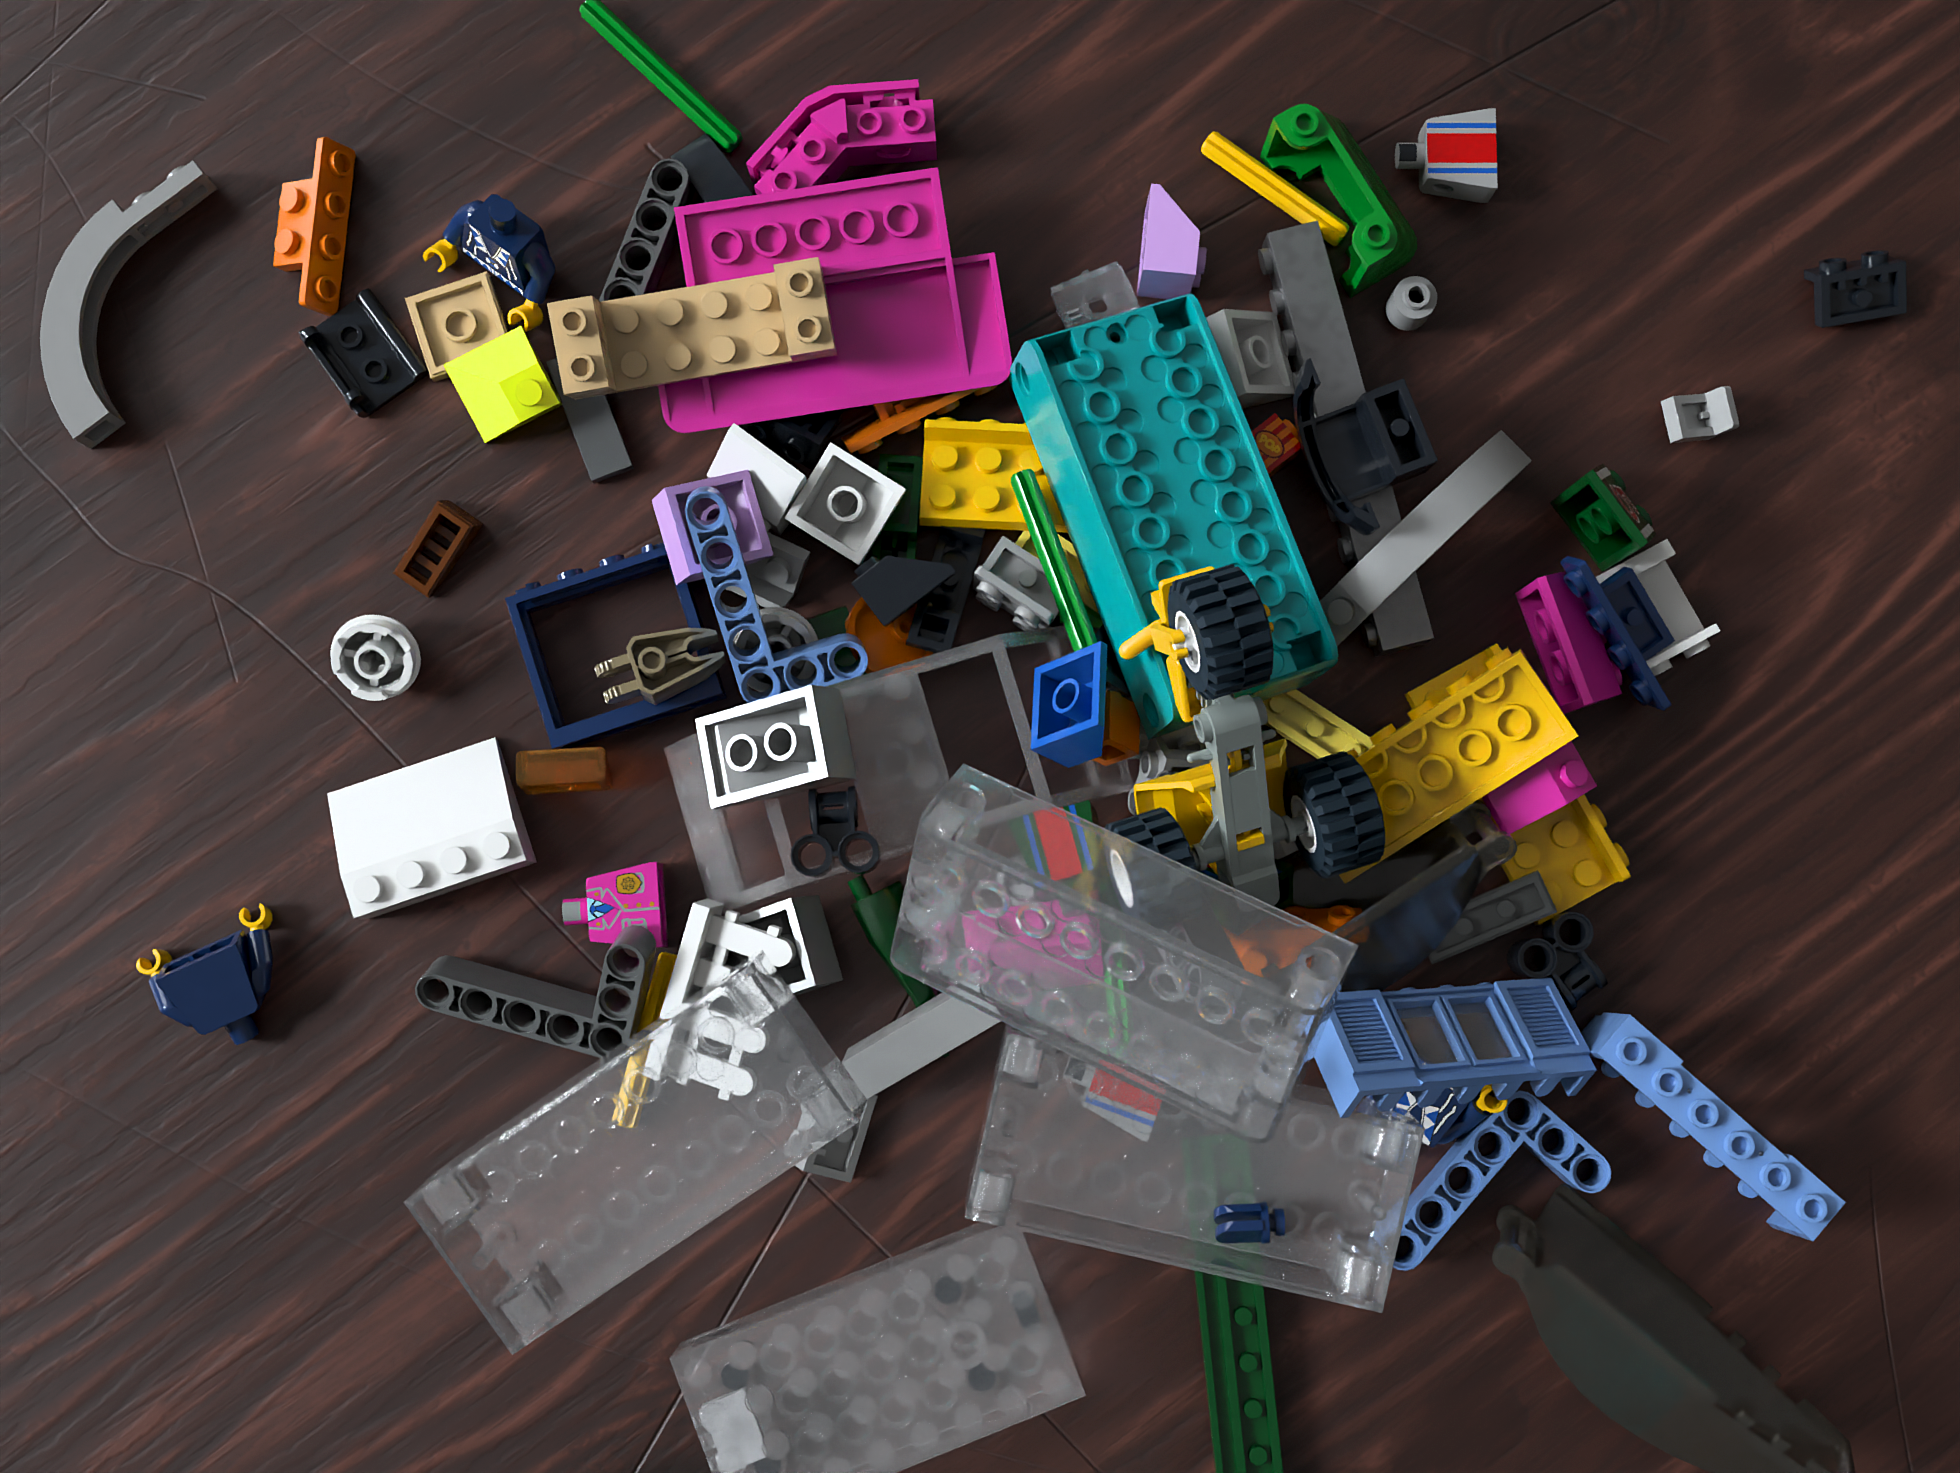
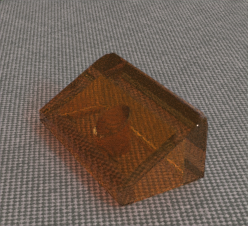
[516,747,613,795]

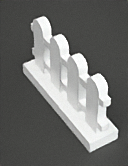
[643,898,796,1100]

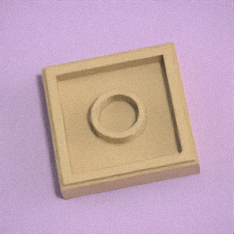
[405,271,509,382]

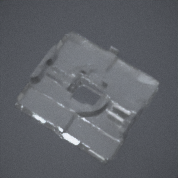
[1050,261,1140,329]

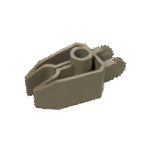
[594,627,726,705]

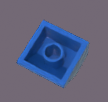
[1030,641,1107,768]

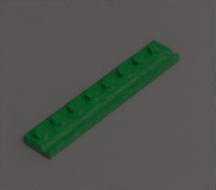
[1180,1130,1283,1473]

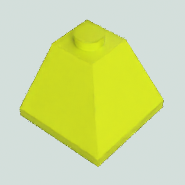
[444,326,562,443]

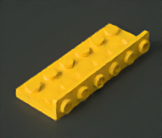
[919,417,1068,533]
[1404,644,1631,925]
[1339,647,1579,884]

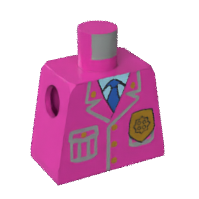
[562,862,668,948]

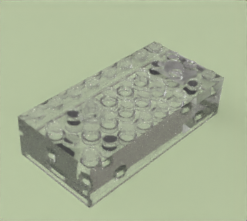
[669,1208,1086,1473]

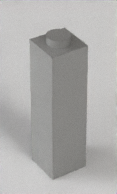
[841,969,1006,1100]

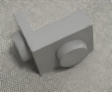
[1661,386,1739,443]

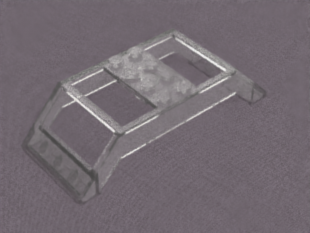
[664,625,1134,915]

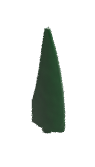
[847,875,949,1058]

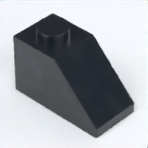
[851,555,956,627]

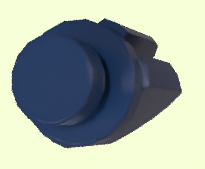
[1213,1201,1285,1244]

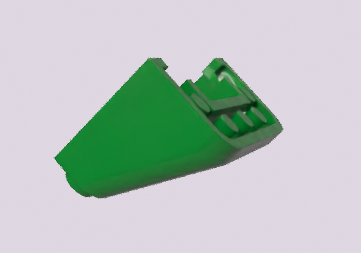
[1260,104,1417,298]

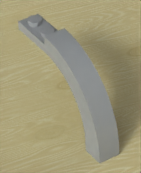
[40,160,218,449]
[1320,430,1532,646]

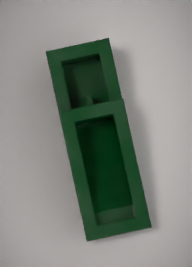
[871,454,923,561]

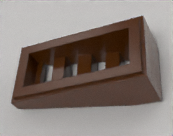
[393,500,483,598]

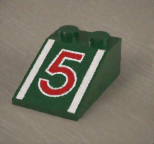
[1550,464,1656,572]

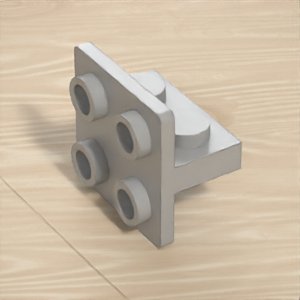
[973,536,1077,636]

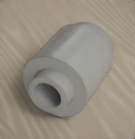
[1386,276,1437,331]

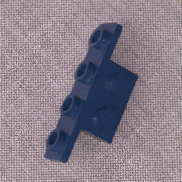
[1560,556,1675,711]

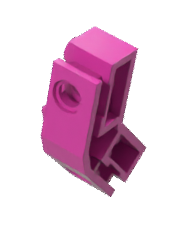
[746,79,937,195]

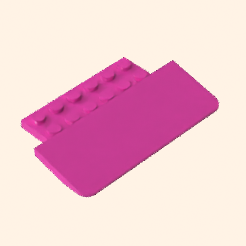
[658,167,1012,433]

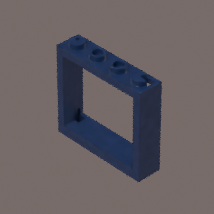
[505,542,727,753]

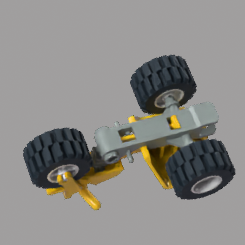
[1103,564,1385,937]

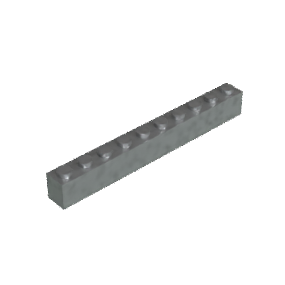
[1258,220,1434,657]

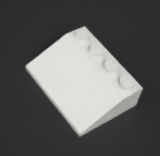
[327,737,537,919]

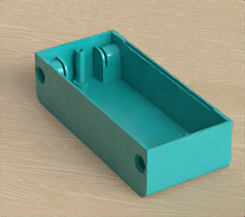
[1008,293,1338,740]

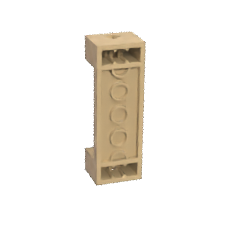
[547,257,837,400]

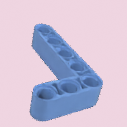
[685,486,868,703]
[1375,1090,1611,1271]

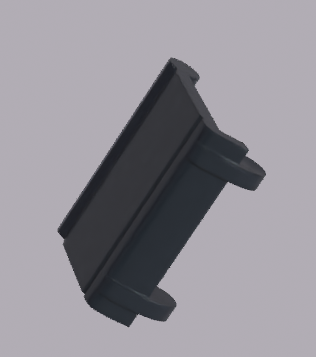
[298,288,429,418]

